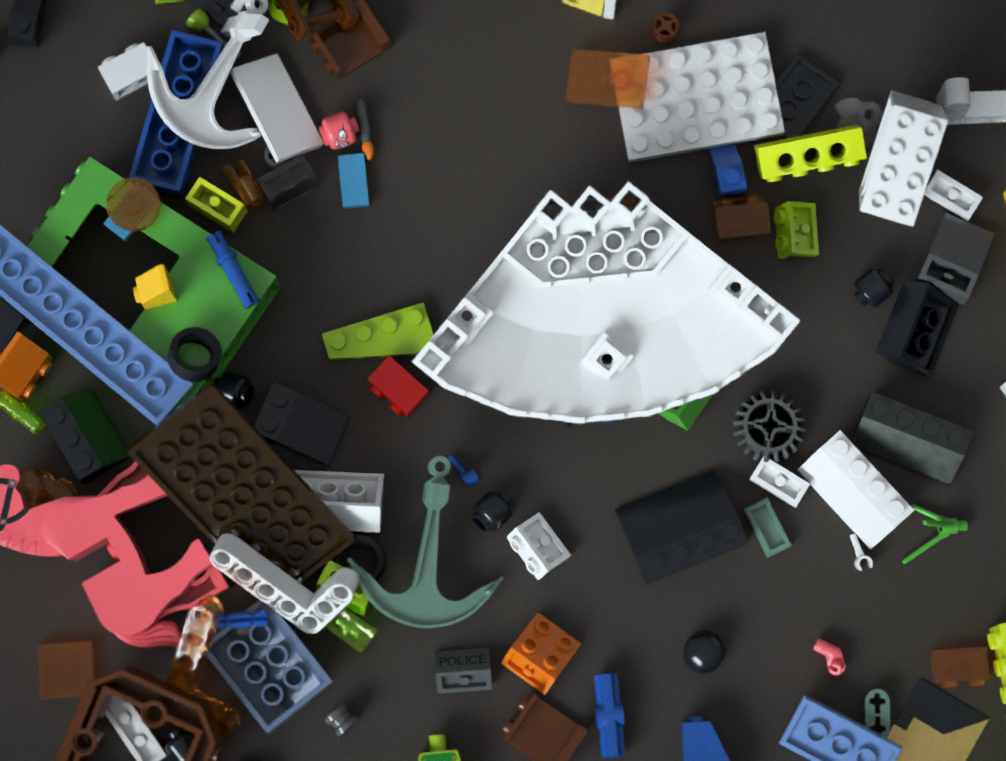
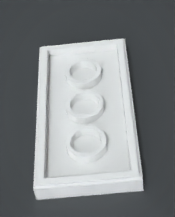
[230,54,324,163]

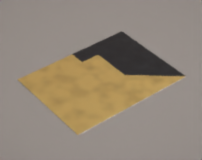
[887,678,989,761]

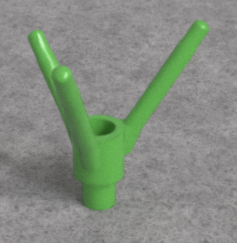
[902,504,968,564]

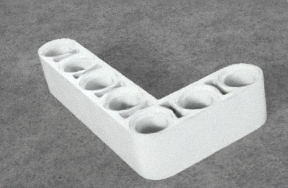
[936,77,1006,125]
[210,533,359,634]

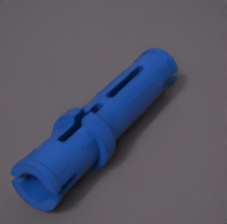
[206,230,260,309]

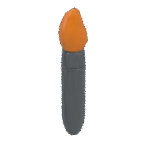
[357,98,374,161]

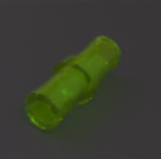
[0,390,46,435]

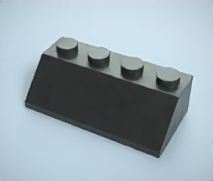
[851,392,974,485]

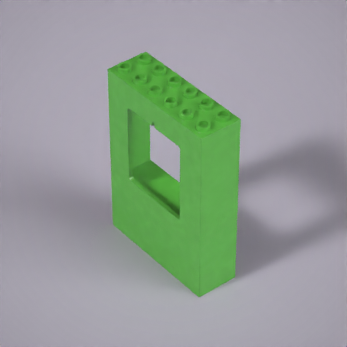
[27,157,281,409]

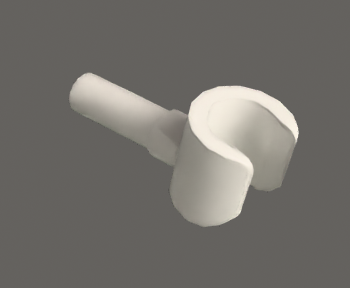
[850,534,873,571]

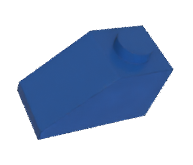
[709,144,747,200]

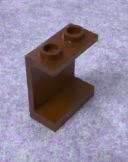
[308,0,391,80]
[502,693,588,761]

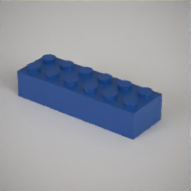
[128,30,224,199]

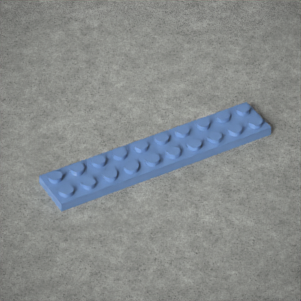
[0,225,194,425]

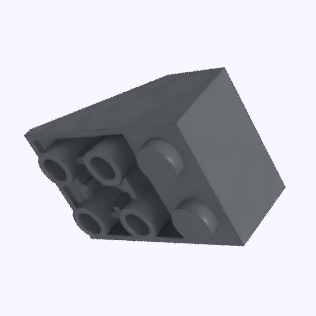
[915,212,994,305]

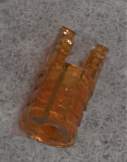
[222,159,266,209]

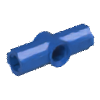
[594,673,625,758]

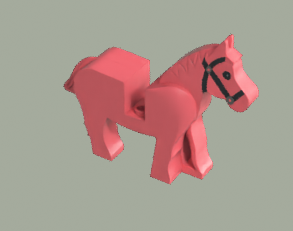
[0,461,231,648]

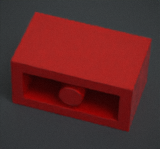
[367,356,430,418]

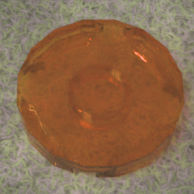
[106,178,161,232]

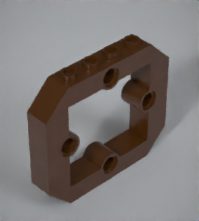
[55,666,223,761]

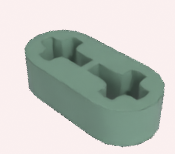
[863,689,890,737]

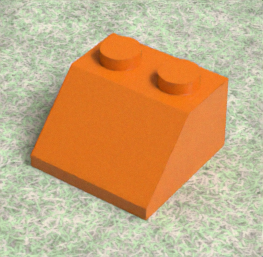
[0,331,54,402]

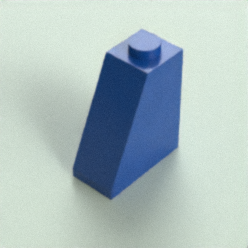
[681,717,730,761]

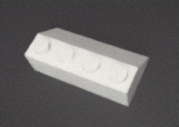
[797,430,914,550]
[294,470,384,533]

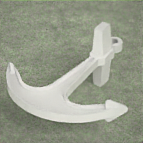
[147,0,269,149]

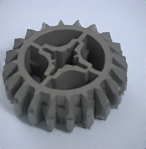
[733,391,806,463]

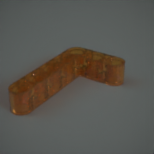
[160,595,241,741]

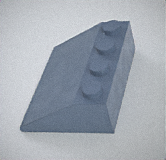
[200,600,333,735]

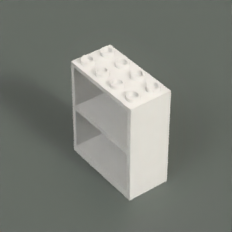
[859,90,948,226]

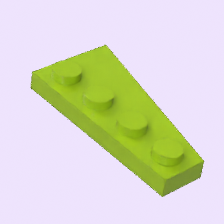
[322,302,434,361]

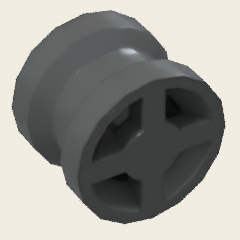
[325,703,359,737]

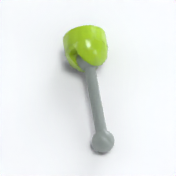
[186,8,241,59]

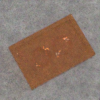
[565,49,650,109]

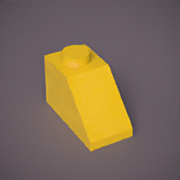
[133,264,177,310]

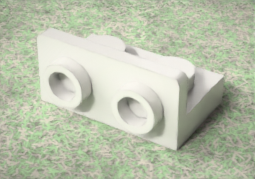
[507,512,571,580]

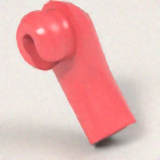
[813,638,845,676]

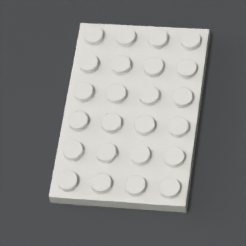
[610,32,785,163]

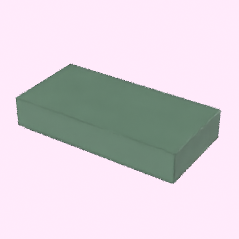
[743,497,792,558]

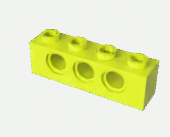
[754,125,867,182]

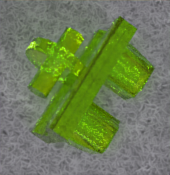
[324,607,378,654]

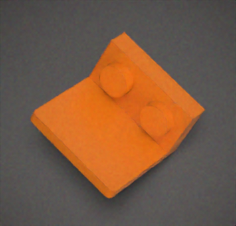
[501,613,581,695]

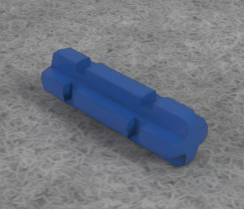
[213,610,268,629]

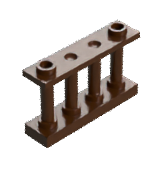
[277,0,360,43]

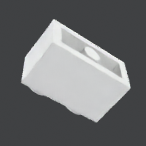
[98,42,148,101]

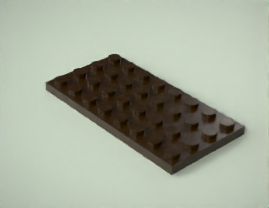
[127,381,355,583]

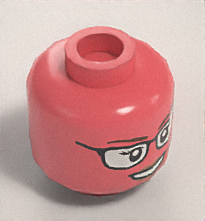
[319,111,359,150]

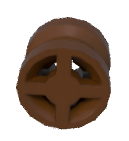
[652,13,679,44]

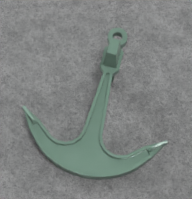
[347,456,504,628]

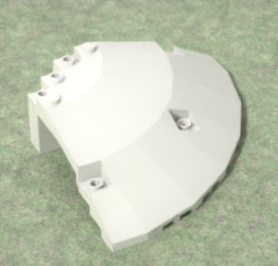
[412,182,800,423]

